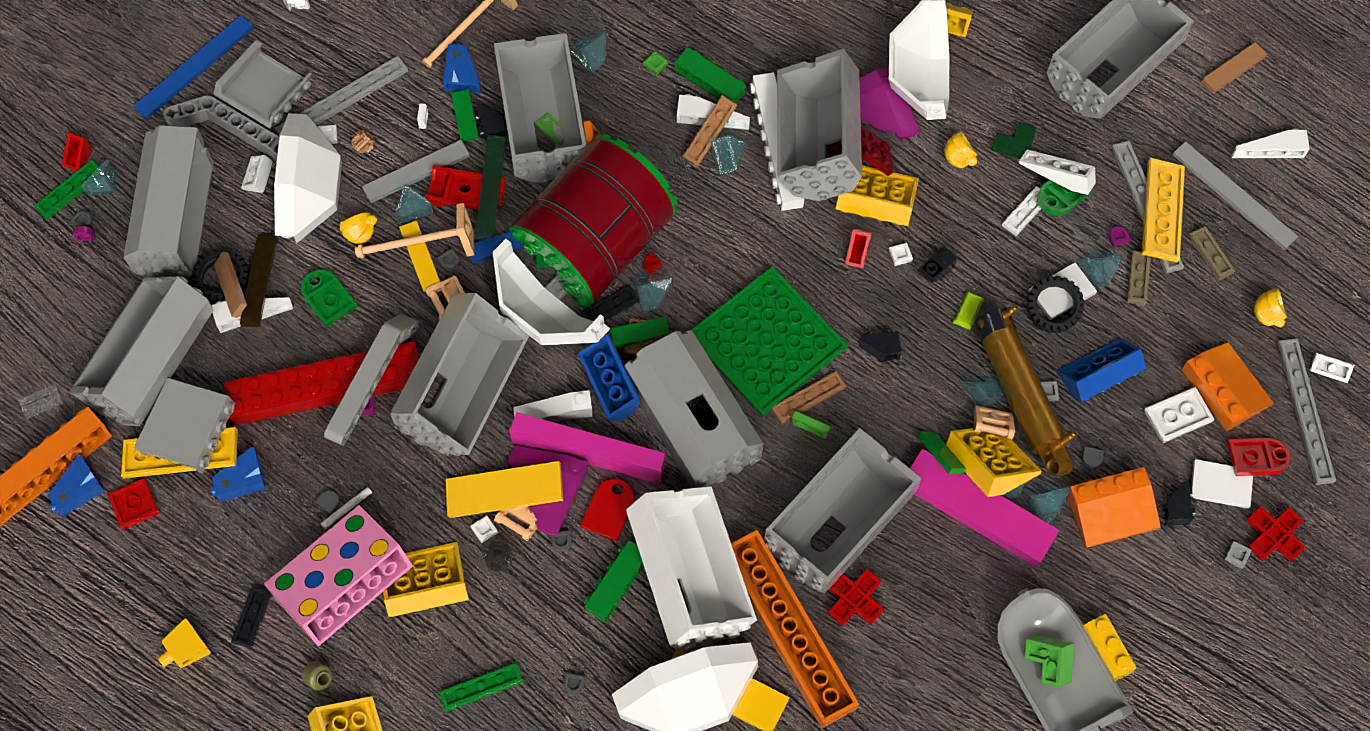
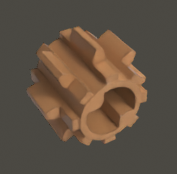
[351,129,375,154]

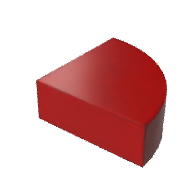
[643,252,663,276]

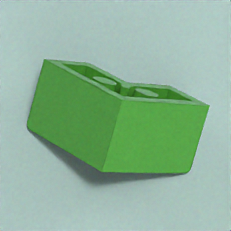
[1025,634,1074,687]

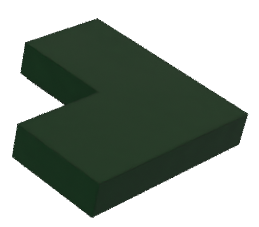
[992,123,1036,159]

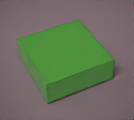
[643,51,668,76]

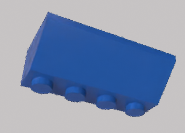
[578,334,640,422]
[1056,338,1146,402]

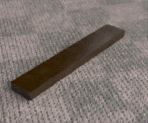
[240,234,277,327]

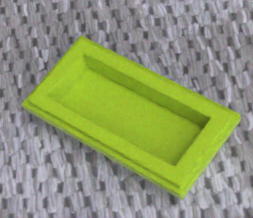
[953,291,984,330]

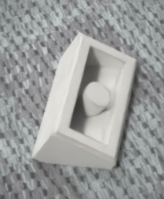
[241,155,273,193]
[1310,352,1354,383]

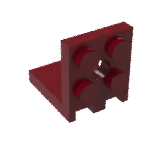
[828,126,894,176]

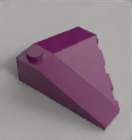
[859,66,919,140]
[508,445,588,537]

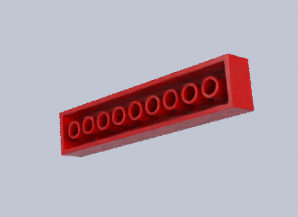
[223,341,419,426]

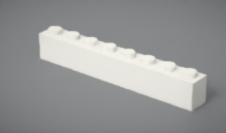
[750,72,804,211]

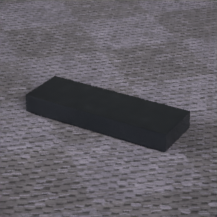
[581,285,639,321]
[231,585,272,649]

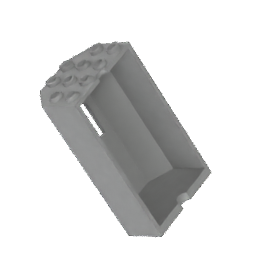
[1046,0,1194,119]
[494,33,586,183]
[777,49,862,201]
[124,125,214,283]
[69,276,214,427]
[390,293,529,456]
[624,330,763,488]
[764,428,922,594]

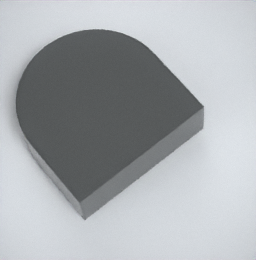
[69,211,93,228]
[437,248,460,271]
[1082,446,1104,469]
[315,491,340,515]
[550,530,572,553]
[563,673,586,696]

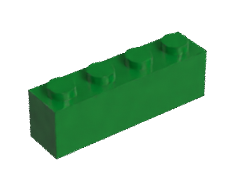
[675,47,746,104]
[584,541,644,624]

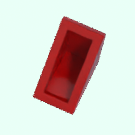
[62,131,93,172]
[845,229,872,269]

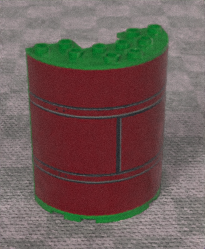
[508,134,677,309]

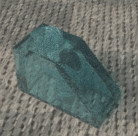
[1028,487,1070,524]

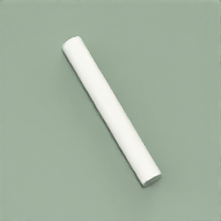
[320,487,372,530]

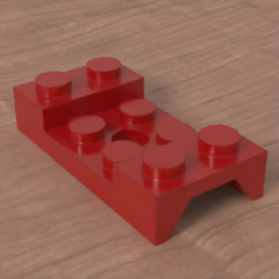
[424,165,506,217]

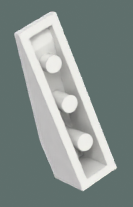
[677,94,750,130]
[1231,129,1309,158]
[1019,150,1096,195]
[211,297,294,333]
[513,390,593,422]

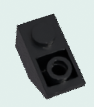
[474,104,507,144]
[918,246,957,283]
[859,330,902,362]
[1163,481,1195,526]

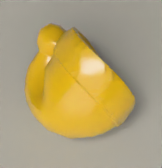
[944,131,978,168]
[340,212,377,244]
[1254,289,1287,327]

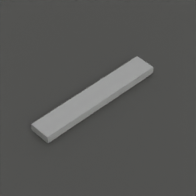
[362,140,470,204]

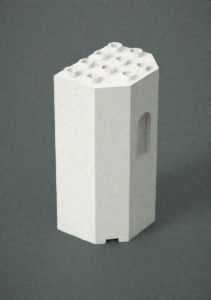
[626,487,757,652]

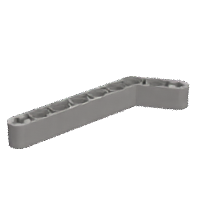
[163,95,280,160]
[324,314,419,446]

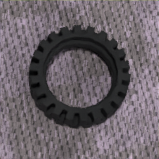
[192,249,250,305]
[1026,276,1085,333]

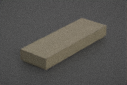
[1188,226,1235,281]
[1127,250,1151,306]

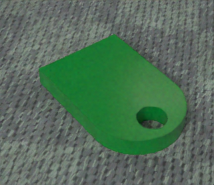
[1037,180,1094,216]
[301,270,358,328]

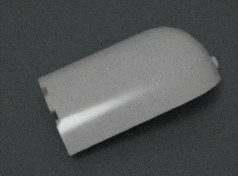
[998,588,1134,731]

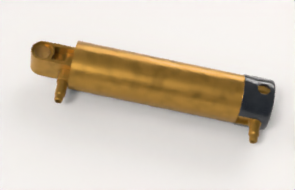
[973,305,1077,476]

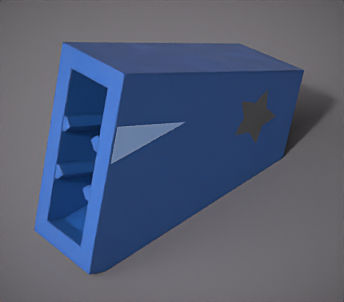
[443,44,481,93]
[210,447,266,502]
[48,455,104,517]

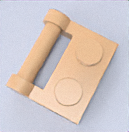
[425,275,465,320]
[973,405,1015,440]
[494,506,537,541]

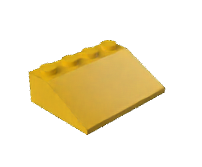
[836,165,919,226]
[946,428,1042,497]
[383,542,469,617]
[307,696,383,731]

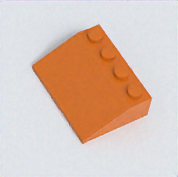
[1182,342,1274,431]
[1066,467,1161,548]

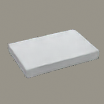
[1028,263,1097,320]
[1144,387,1214,443]
[1191,459,1253,509]

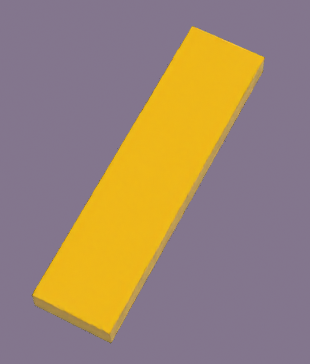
[399,221,440,292]

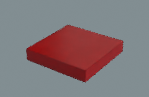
[107,478,160,530]

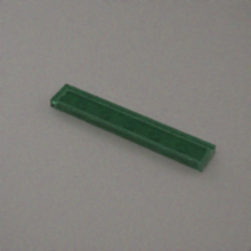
[475,135,507,239]

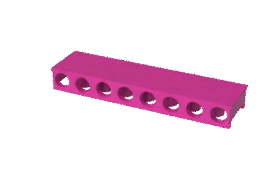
[509,412,666,484]
[910,449,1060,567]

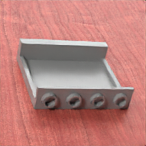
[214,40,312,128]
[134,378,235,474]

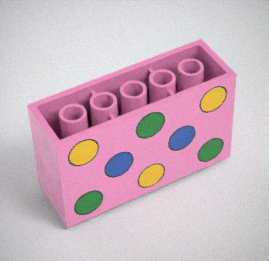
[264,505,413,646]

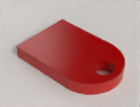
[1227,438,1291,476]
[580,479,634,542]

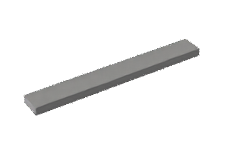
[275,56,408,136]
[1111,140,1184,274]
[1172,142,1298,251]
[1277,338,1336,485]

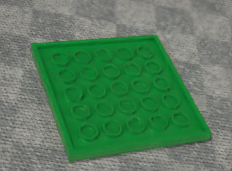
[692,266,848,417]

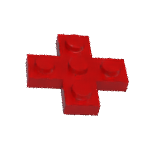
[1246,506,1306,562]
[828,569,885,627]

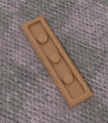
[1201,42,1267,94]
[682,95,738,167]
[214,251,247,318]
[771,371,846,425]

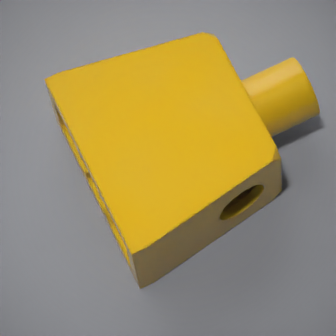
[157,618,211,668]

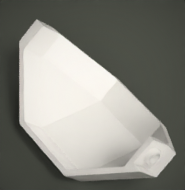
[889,0,950,120]
[274,113,342,244]
[493,239,610,345]
[612,643,758,731]

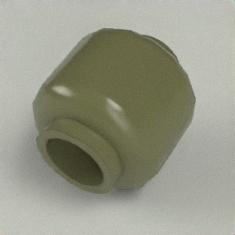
[302,661,332,691]

